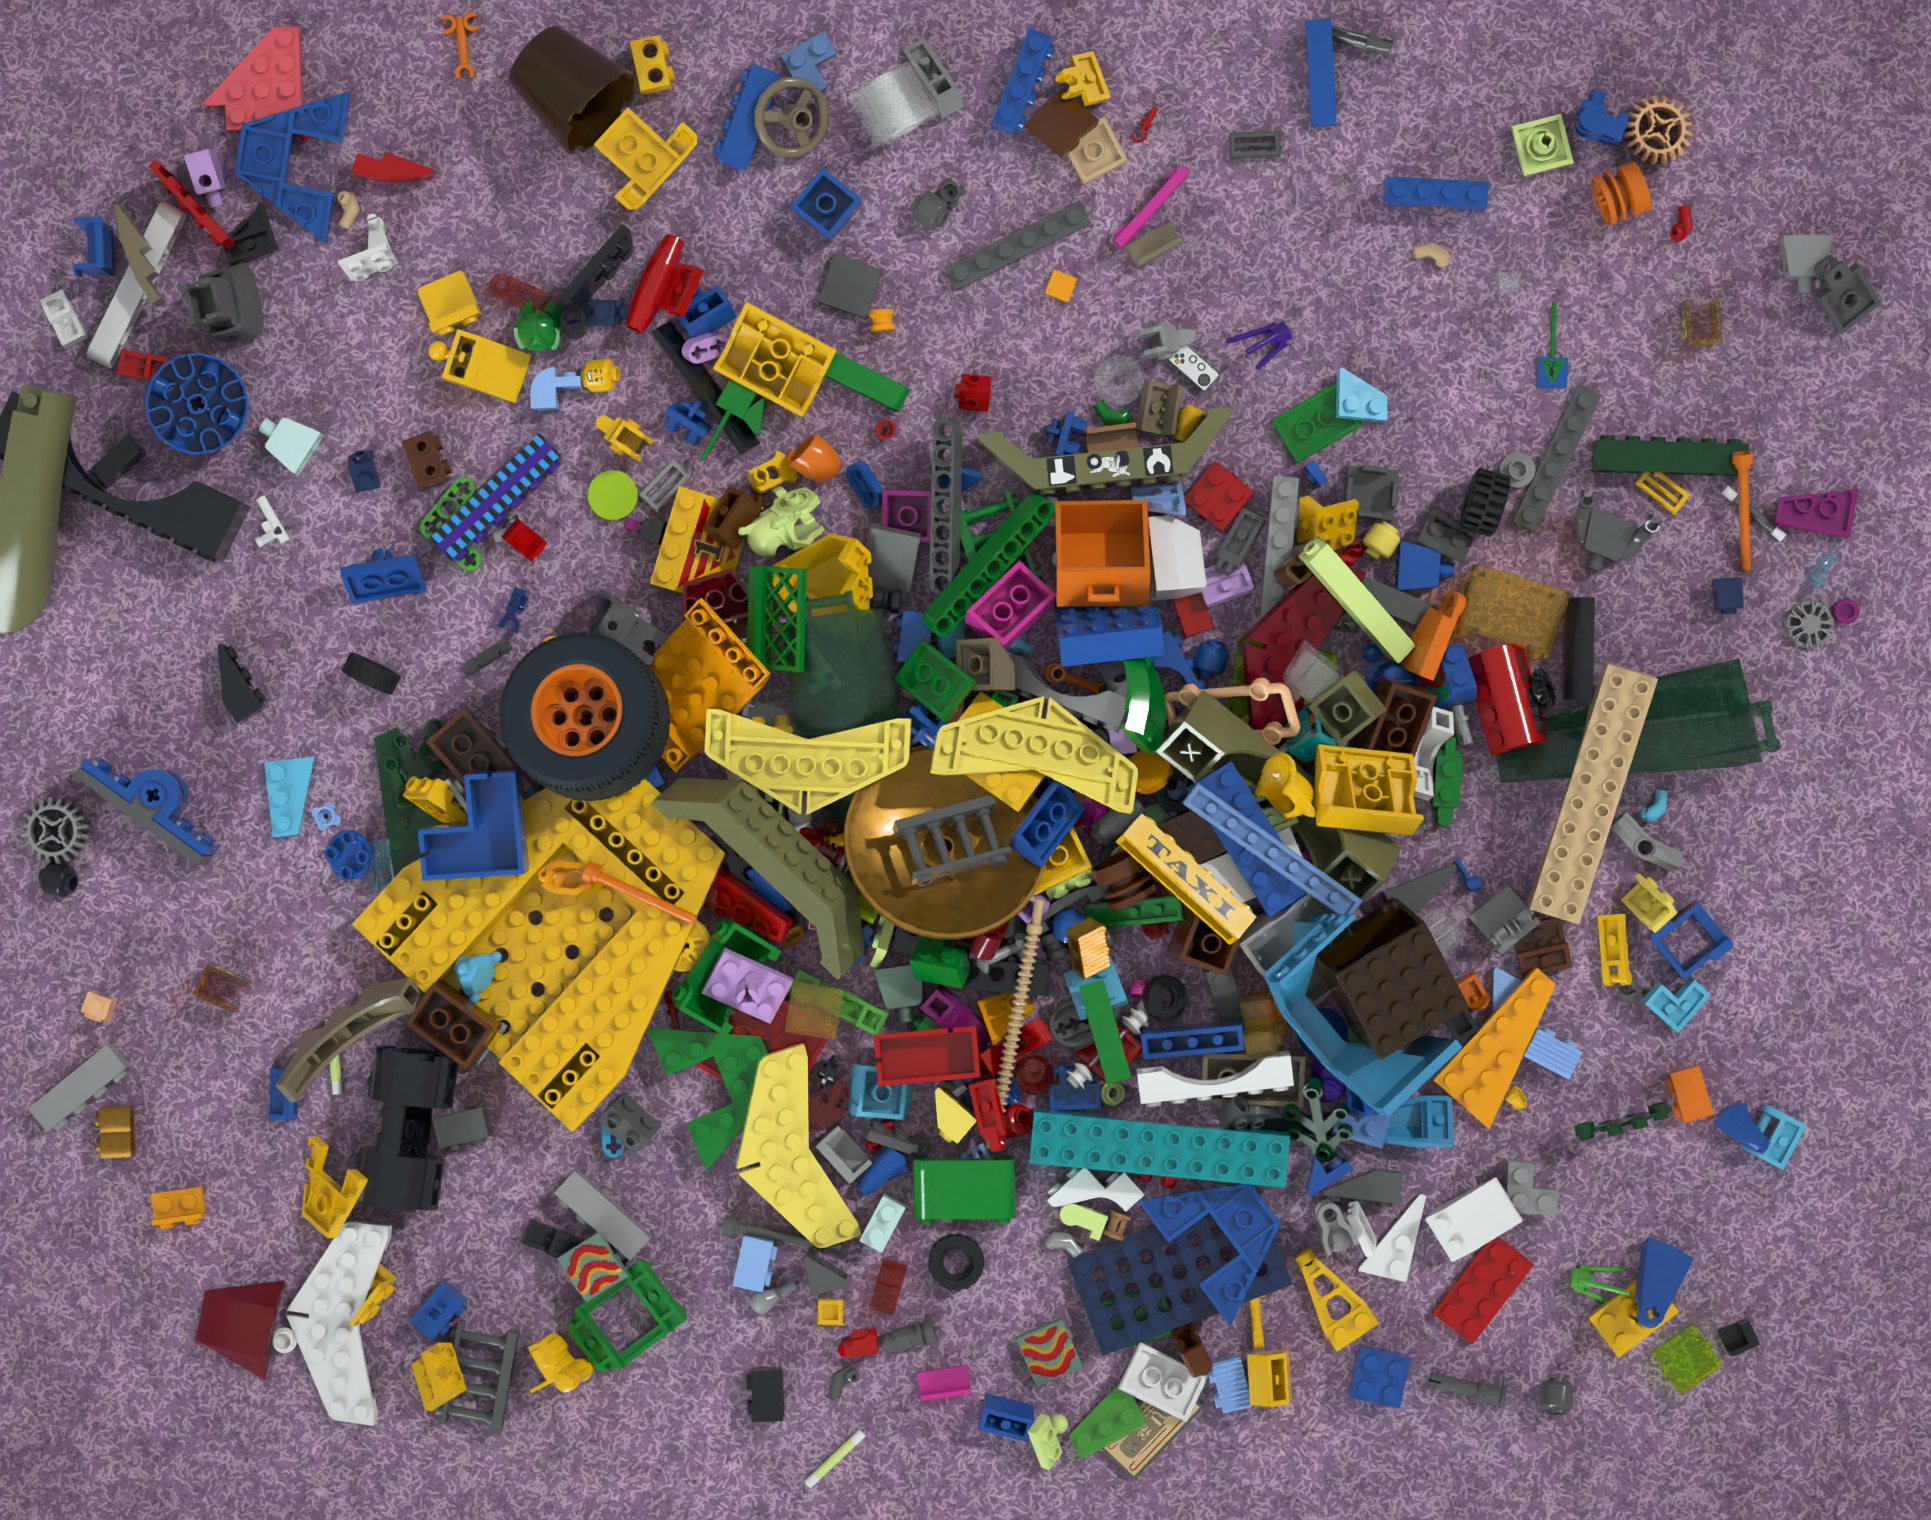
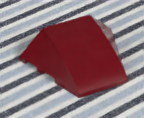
[682,568,778,643]
[196,1280,285,1379]

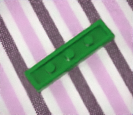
[1085,894,1186,928]
[1079,980,1132,1085]

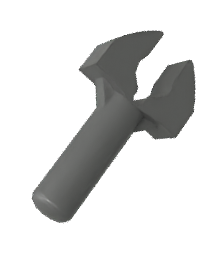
[1617,978,1651,1004]

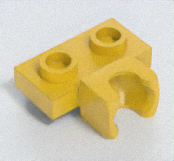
[1055,51,1111,106]

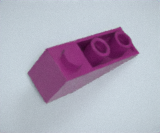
[920,984,991,1051]

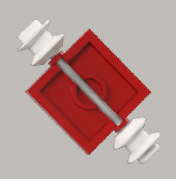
[1066,1008,1149,1090]

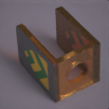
[192,963,253,1013]

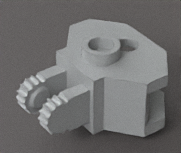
[1136,322,1197,360]

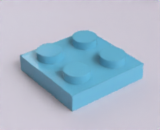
[1063,956,1128,1021]

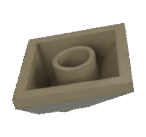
[956,638,1015,691]

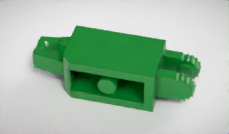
[1430,737,1463,827]

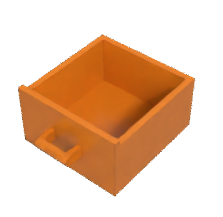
[1055,500,1150,607]

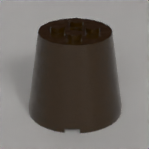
[509,26,637,154]

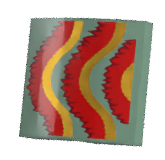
[557,1232,629,1302]
[1015,1317,1083,1387]

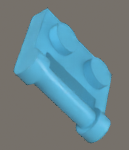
[1741,1104,1807,1170]

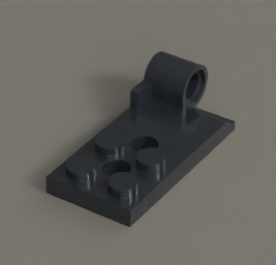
[557,224,634,339]

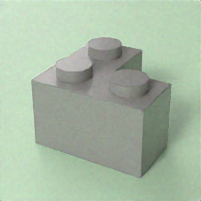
[1503,1159,1558,1216]

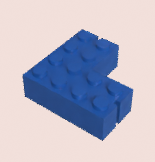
[1054,598,1165,666]
[418,768,529,881]

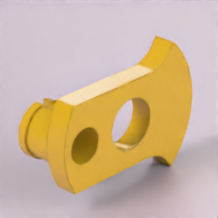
[747,450,797,494]

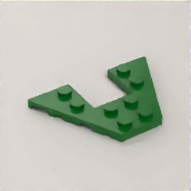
[647,1027,768,1170]

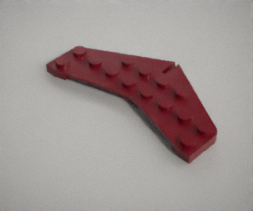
[1241,565,1366,760]

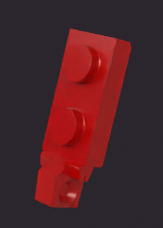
[969,1078,1007,1152]

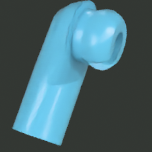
[1639,790,1669,823]

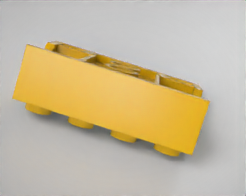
[713,302,837,417]
[1314,744,1424,835]

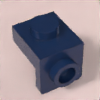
[348,450,381,493]

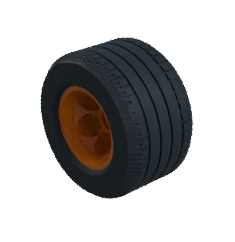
[500,632,670,801]

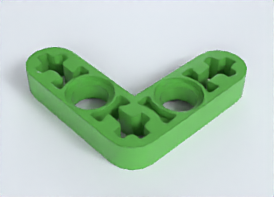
[420,477,483,572]

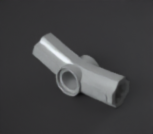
[1610,812,1684,873]

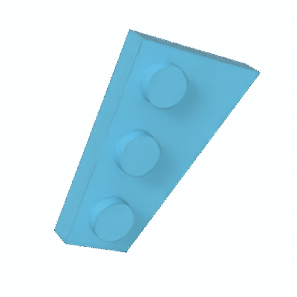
[264,756,316,838]

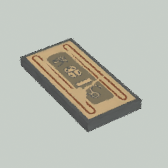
[1102,1400,1204,1480]

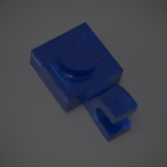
[498,587,529,634]

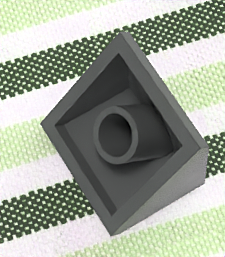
[804,1251,852,1296]

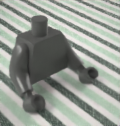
[1574,490,1663,573]

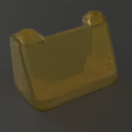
[1454,564,1570,661]

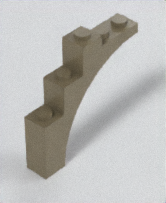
[275,977,424,1103]

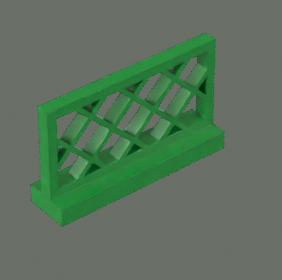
[747,565,807,672]

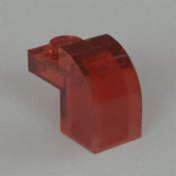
[808,1078,849,1127]

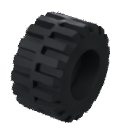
[1460,468,1510,537]

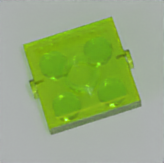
[1651,1323,1723,1395]

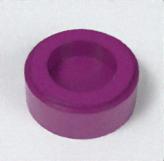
[1832,599,1859,624]

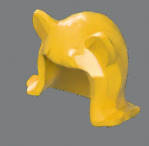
[1254,752,1316,821]

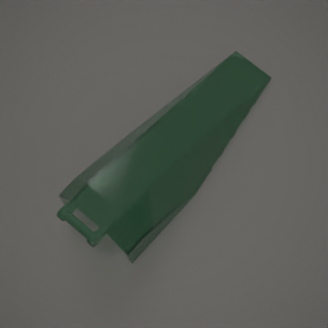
[1496,659,1781,783]

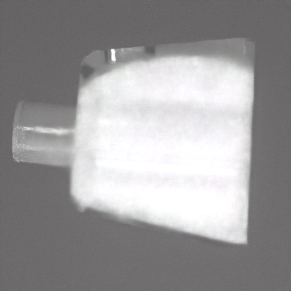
[1284,640,1343,703]
[1418,904,1470,957]

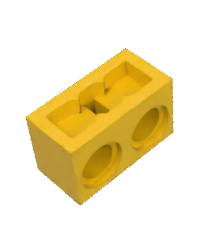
[630,35,675,95]

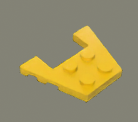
[302,1136,368,1238]

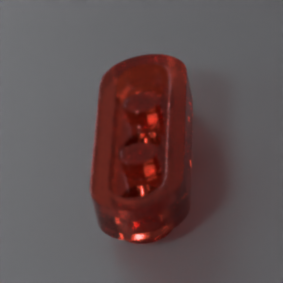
[489,273,559,316]

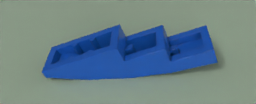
[1305,19,1336,127]

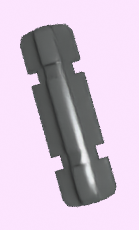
[465,638,512,674]

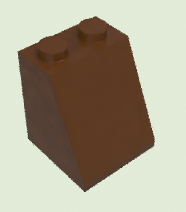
[1167,904,1242,976]

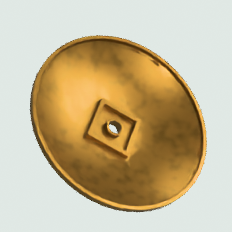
[844,745,1047,940]

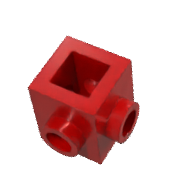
[954,374,992,412]

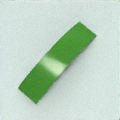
[788,969,889,1035]

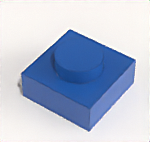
[1304,460,1329,488]

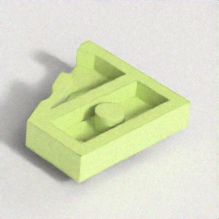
[870,915,894,969]

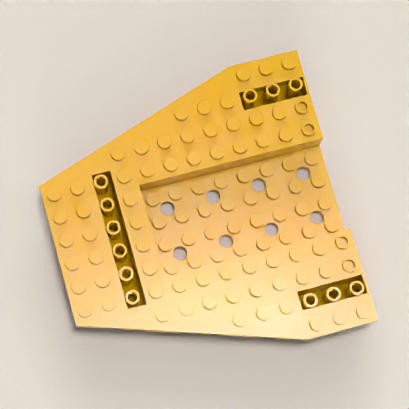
[352,779,726,1132]

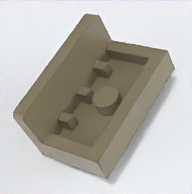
[1136,380,1183,436]

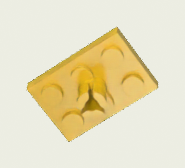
[1587,1278,1679,1358]

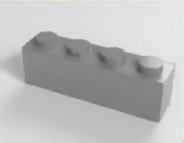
[28,1043,131,1132]
[554,1169,652,1261]

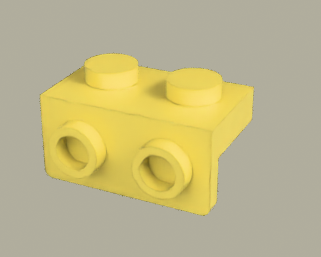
[1620,873,1677,933]

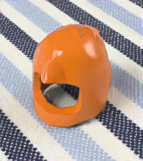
[786,434,841,483]

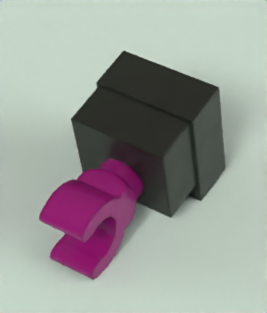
[623,517,668,545]

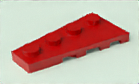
[148,159,236,250]
[701,867,793,943]

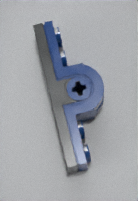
[73,758,218,865]

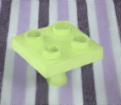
[1511,114,1574,177]

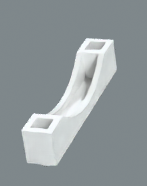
[1137,1050,1294,1107]

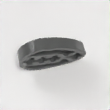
[1050,1000,1121,1051]

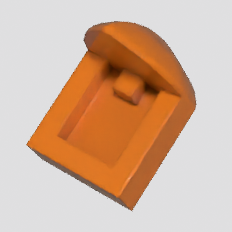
[1456,971,1489,1011]

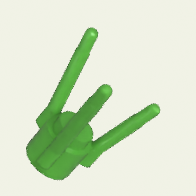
[1569,1264,1630,1303]

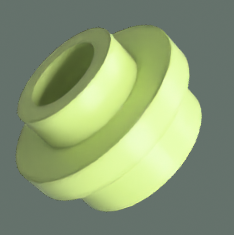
[1100,1082,1125,1106]

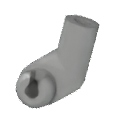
[1045,1232,1083,1258]

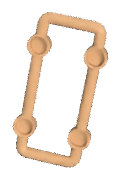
[1164,678,1300,745]

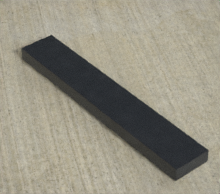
[651,321,760,455]

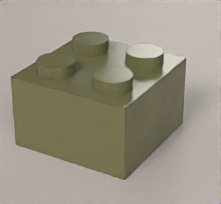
[1308,670,1387,747]

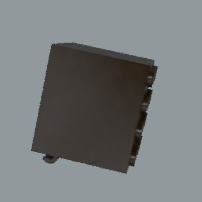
[1315,897,1470,1060]

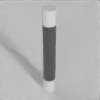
[1721,486,1787,542]

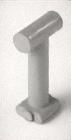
[977,933,1025,973]

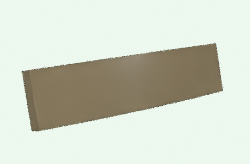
[113,204,166,307]

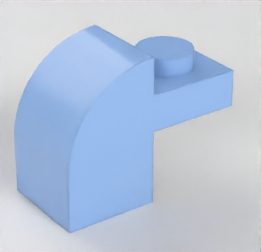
[530,367,583,411]

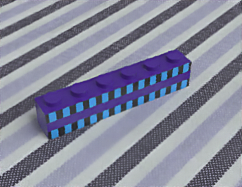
[429,433,562,563]

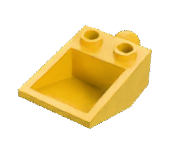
[428,329,532,403]

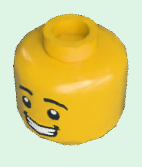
[581,358,620,393]

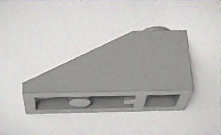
[903,38,964,119]

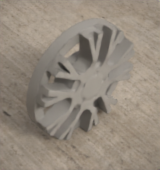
[1785,601,1834,648]

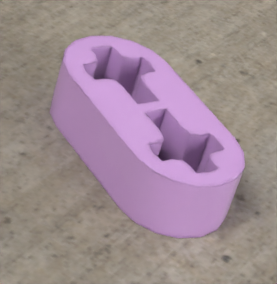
[682,331,728,364]

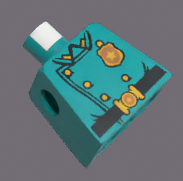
[1279,700,1337,762]

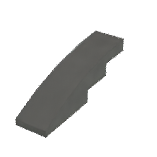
[1362,577,1438,627]

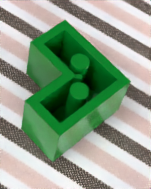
[910,936,971,988]

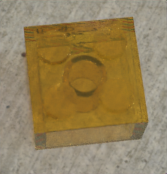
[785,979,844,1040]

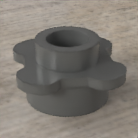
[935,178,965,208]

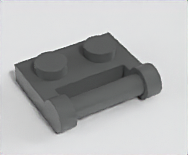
[1417,505,1476,563]

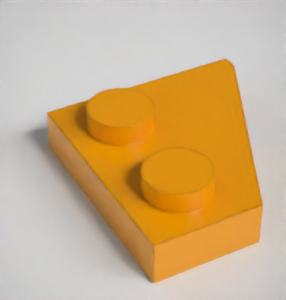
[977,993,1034,1045]

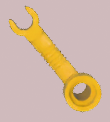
[1250,1295,1265,1348]

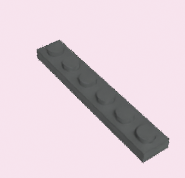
[944,200,1091,291]
[1512,384,1602,533]

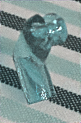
[1809,551,1838,588]

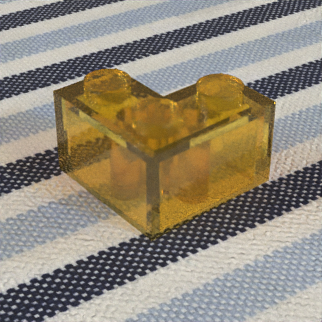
[1240,990,1285,1060]

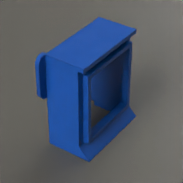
[73,217,115,277]
[1649,900,1733,979]

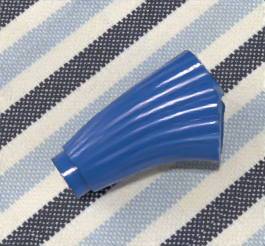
[1714,1103,1771,1154]
[857,1146,908,1196]

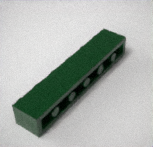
[1592,435,1749,477]

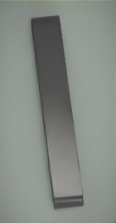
[929,418,963,595]

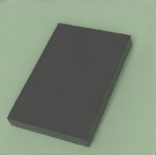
[866,523,921,603]

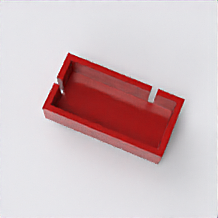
[874,1025,981,1086]

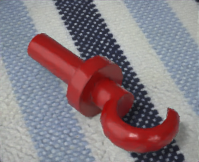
[1132,106,1159,143]
[664,990,680,1029]

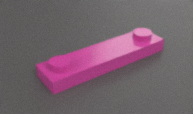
[1114,165,1190,250]

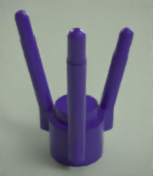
[1226,321,1292,370]

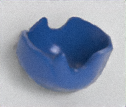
[1051,909,1087,943]

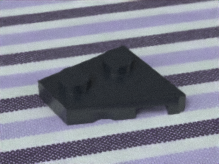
[224,203,279,266]

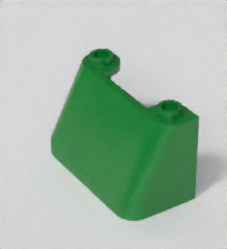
[672,918,781,1037]
[913,1156,1016,1224]

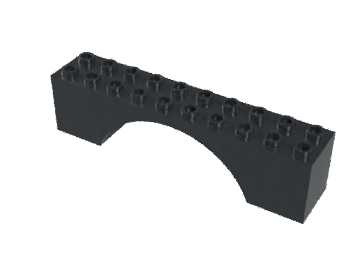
[0,391,250,562]

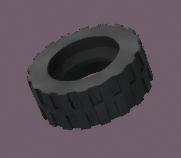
[341,652,401,695]
[928,1233,984,1291]

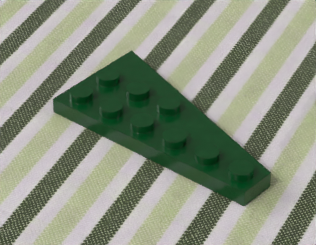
[374,727,446,879]

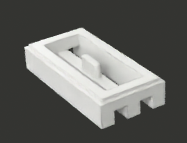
[1347,1201,1377,1257]

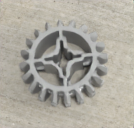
[20,797,90,864]

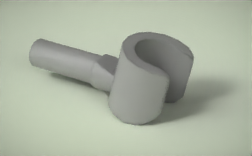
[939,1081,967,1098]

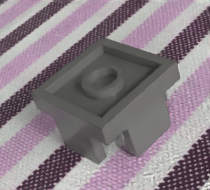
[1344,465,1399,521]

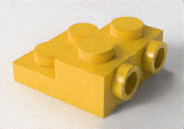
[402,776,468,824]
[411,1343,467,1411]

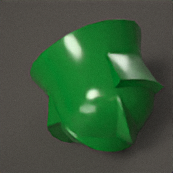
[514,299,564,351]

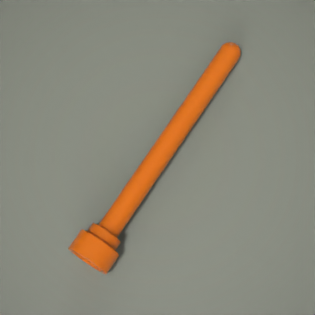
[1732,451,1753,572]
[581,861,697,924]

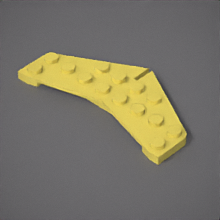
[930,696,1138,814]
[705,709,912,815]
[736,1043,861,1248]

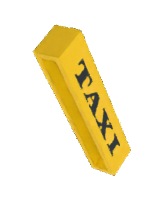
[1116,814,1256,945]

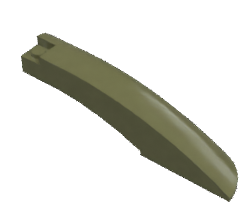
[0,385,77,633]

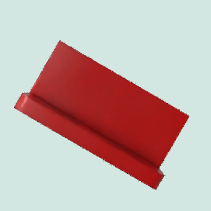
[1172,592,1213,638]

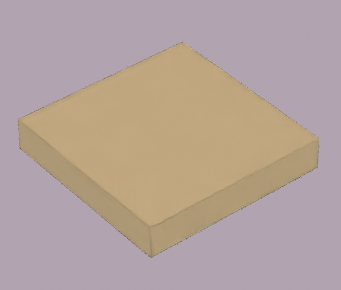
[1067,116,1128,185]

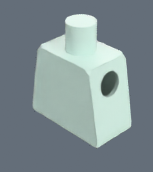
[259,417,325,475]

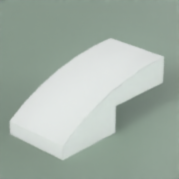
[40,289,88,349]

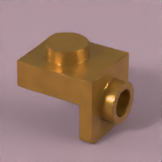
[781,911,807,949]

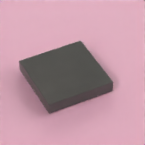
[818,254,882,318]

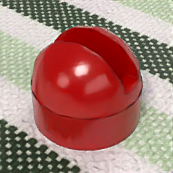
[875,419,896,439]

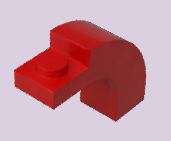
[979,1017,1053,1081]

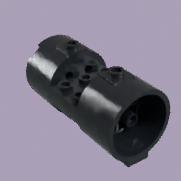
[356,1045,459,1211]

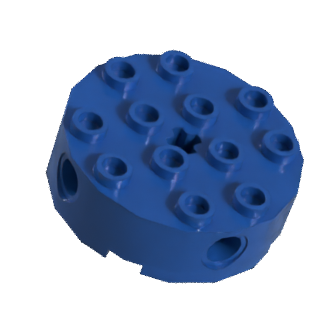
[143,352,249,455]

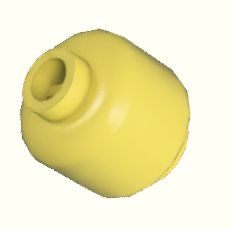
[1363,521,1400,560]

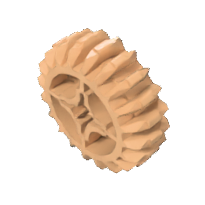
[1624,96,1693,165]

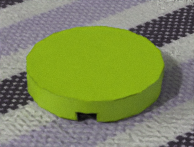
[588,470,638,521]

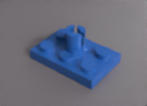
[340,548,427,604]

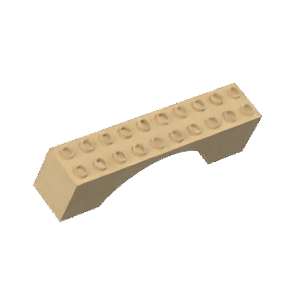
[1527,661,1658,924]

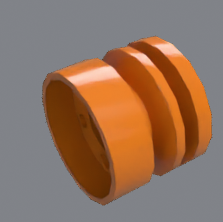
[1591,161,1652,226]

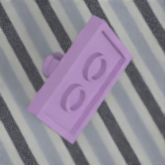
[702,947,793,1023]

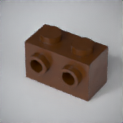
[401,431,452,491]
[702,487,762,550]

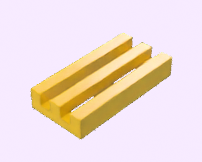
[1635,472,1690,515]

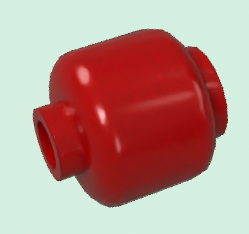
[1003,1104,1033,1139]

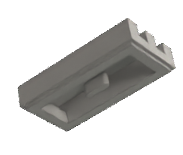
[639,459,692,513]

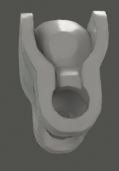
[1314,1198,1359,1256]

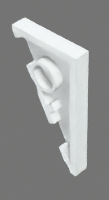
[1358,1194,1426,1282]

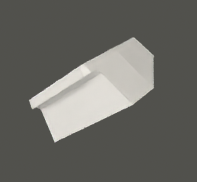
[1148,515,1207,601]

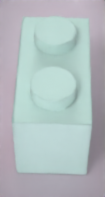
[859,1193,906,1253]

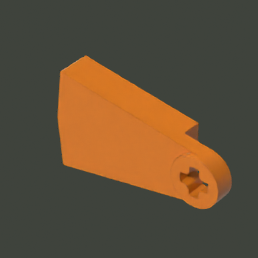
[1400,591,1466,681]

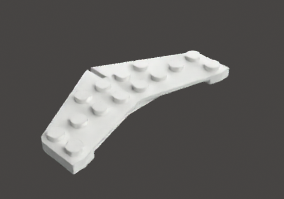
[286,1220,392,1426]

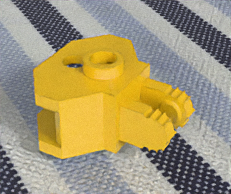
[595,415,653,462]

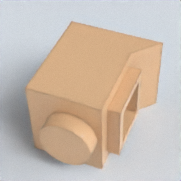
[81,990,118,1024]

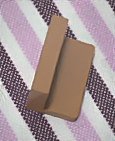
[1085,422,1138,453]

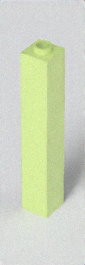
[1298,538,1416,664]

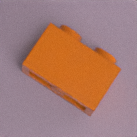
[1664,1064,1714,1123]

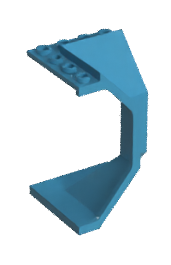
[1264,912,1462,1116]

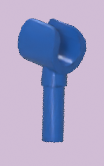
[1454,859,1482,891]

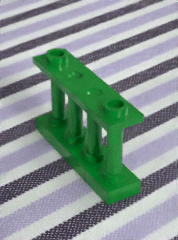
[960,490,1044,584]

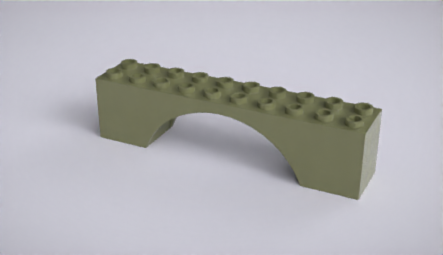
[1156,690,1401,906]

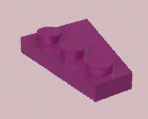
[1773,489,1858,539]

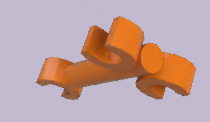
[441,12,479,80]

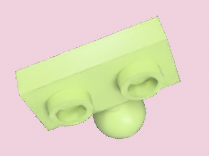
[1027,1414,1068,1470]

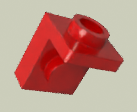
[502,518,547,562]

